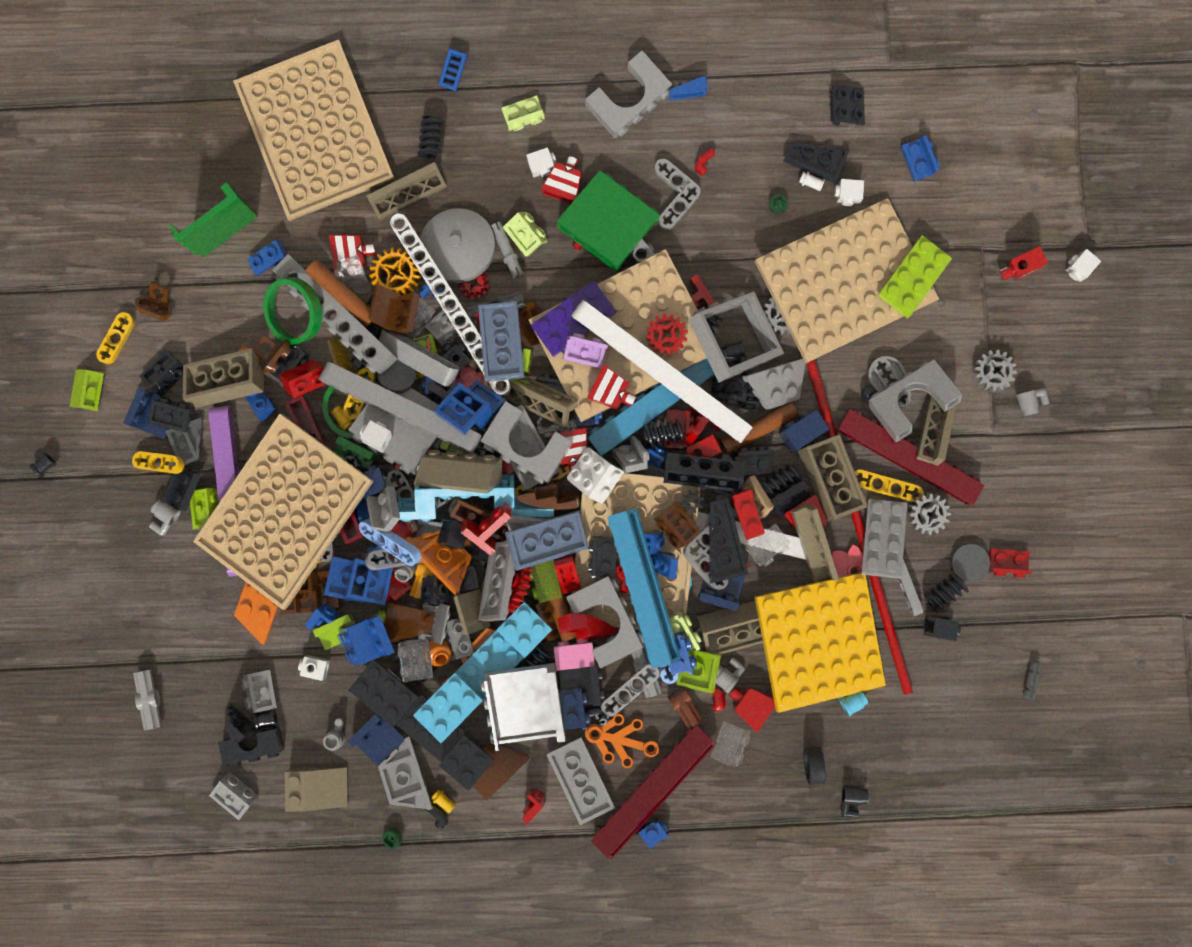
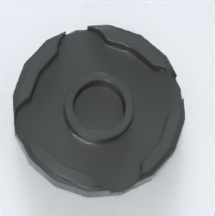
[377,360,416,394]
[951,544,990,582]

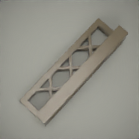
[366,162,447,220]
[503,375,578,427]
[916,395,957,466]
[791,504,839,582]

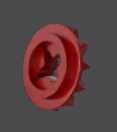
[459,272,489,299]

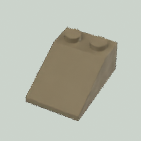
[454,589,493,635]
[285,767,348,812]

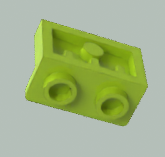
[190,488,219,529]

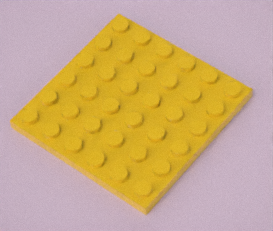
[755,572,886,713]

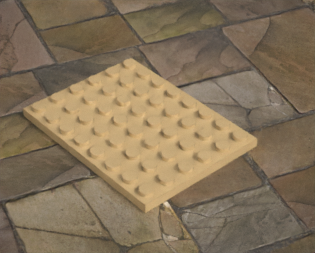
[233,39,395,221]
[755,198,939,363]
[529,249,707,422]
[193,414,373,610]
[570,473,701,630]

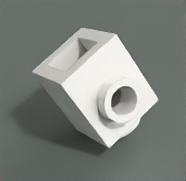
[526,148,557,178]
[834,179,864,206]
[1066,249,1101,282]
[360,420,392,453]
[298,655,330,681]

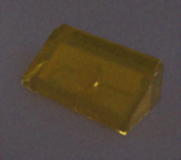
[327,339,354,373]

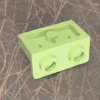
[502,96,545,131]
[503,212,548,257]
[669,611,702,651]

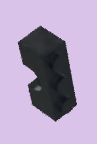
[437,518,501,562]
[218,727,284,767]

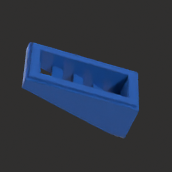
[438,48,469,91]
[668,76,707,100]

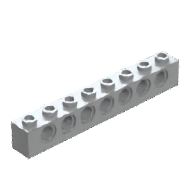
[272,254,397,375]

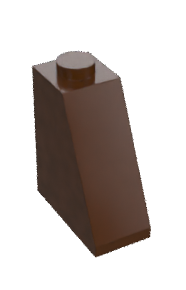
[384,603,435,643]

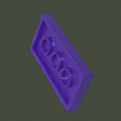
[531,281,617,357]

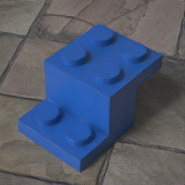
[434,379,506,435]
[323,556,393,606]
[338,616,395,665]

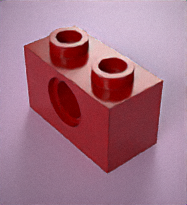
[279,359,326,398]

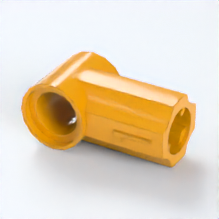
[410,563,435,599]

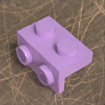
[562,333,608,368]

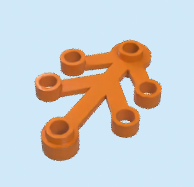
[585,713,659,768]

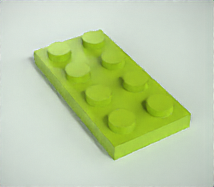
[877,235,952,319]

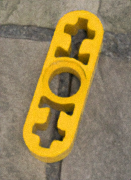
[96,312,135,364]
[343,367,376,419]
[132,451,184,474]

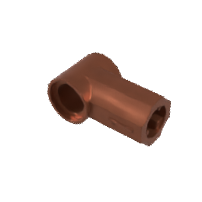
[667,687,702,729]

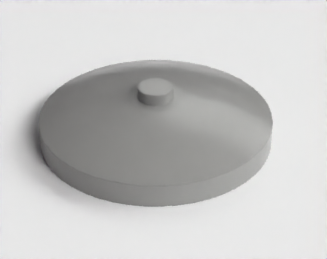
[420,208,496,283]

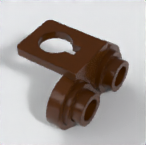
[135,282,172,321]
[253,335,292,373]

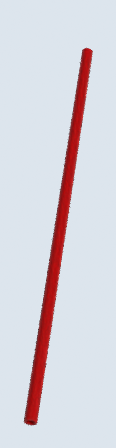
[806,359,913,695]

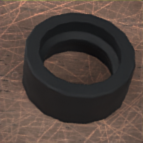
[804,747,826,785]

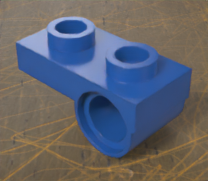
[247,240,287,276]
[245,390,278,422]
[652,552,679,579]

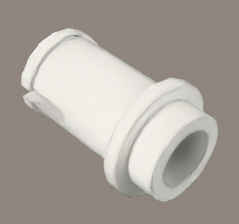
[799,171,825,191]

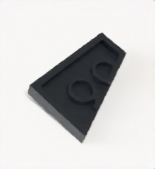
[783,142,850,184]
[224,703,257,742]

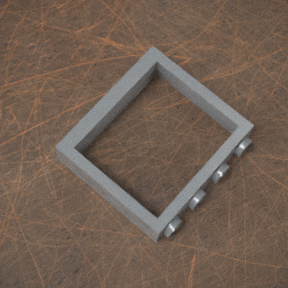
[688,292,784,382]

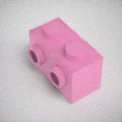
[553,640,595,671]

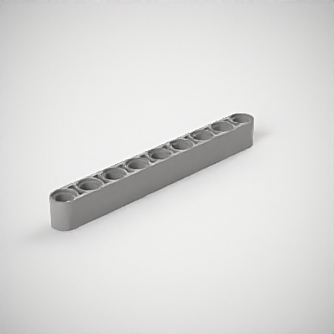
[319,362,482,453]

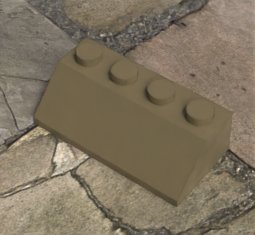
[183,348,264,408]
[798,435,868,522]
[414,449,502,494]
[697,601,763,655]

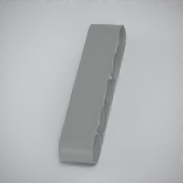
[378,328,459,387]

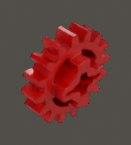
[646,313,688,356]

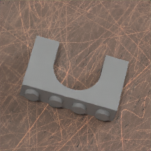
[585,51,672,139]
[869,360,962,442]
[481,401,572,484]
[566,576,644,668]

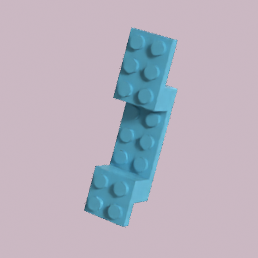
[398,474,554,522]
[413,602,552,743]

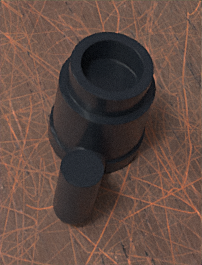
[720,341,747,367]
[841,785,869,818]

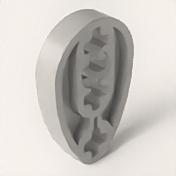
[867,356,911,408]

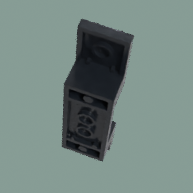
[348,659,494,791]

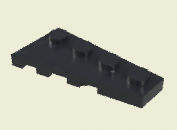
[709,498,749,584]

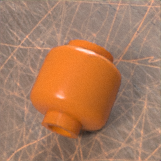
[425,639,452,667]

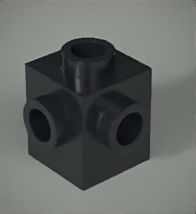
[438,341,471,373]
[421,575,449,607]

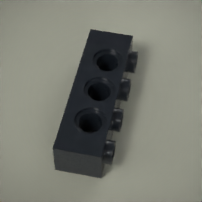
[663,452,745,492]

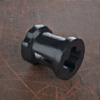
[29,452,57,478]
[254,710,278,731]

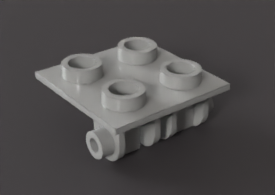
[418,602,450,645]

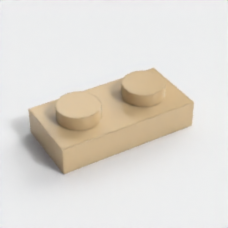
[742,475,774,519]

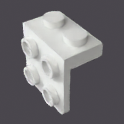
[567,448,624,504]

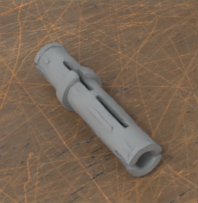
[490,222,524,279]

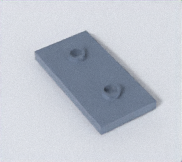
[478,301,525,382]
[505,511,589,570]

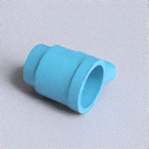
[838,691,868,717]

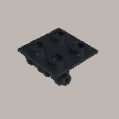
[829,83,865,126]

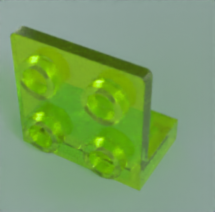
[530,560,562,603]

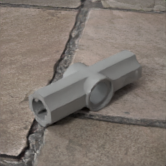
[631,643,662,698]
[133,669,162,730]

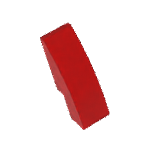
[557,613,618,640]

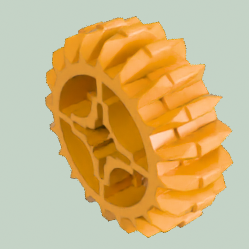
[369,247,421,295]

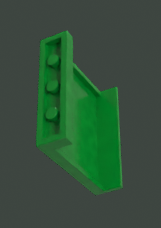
[557,171,660,273]
[169,182,257,258]

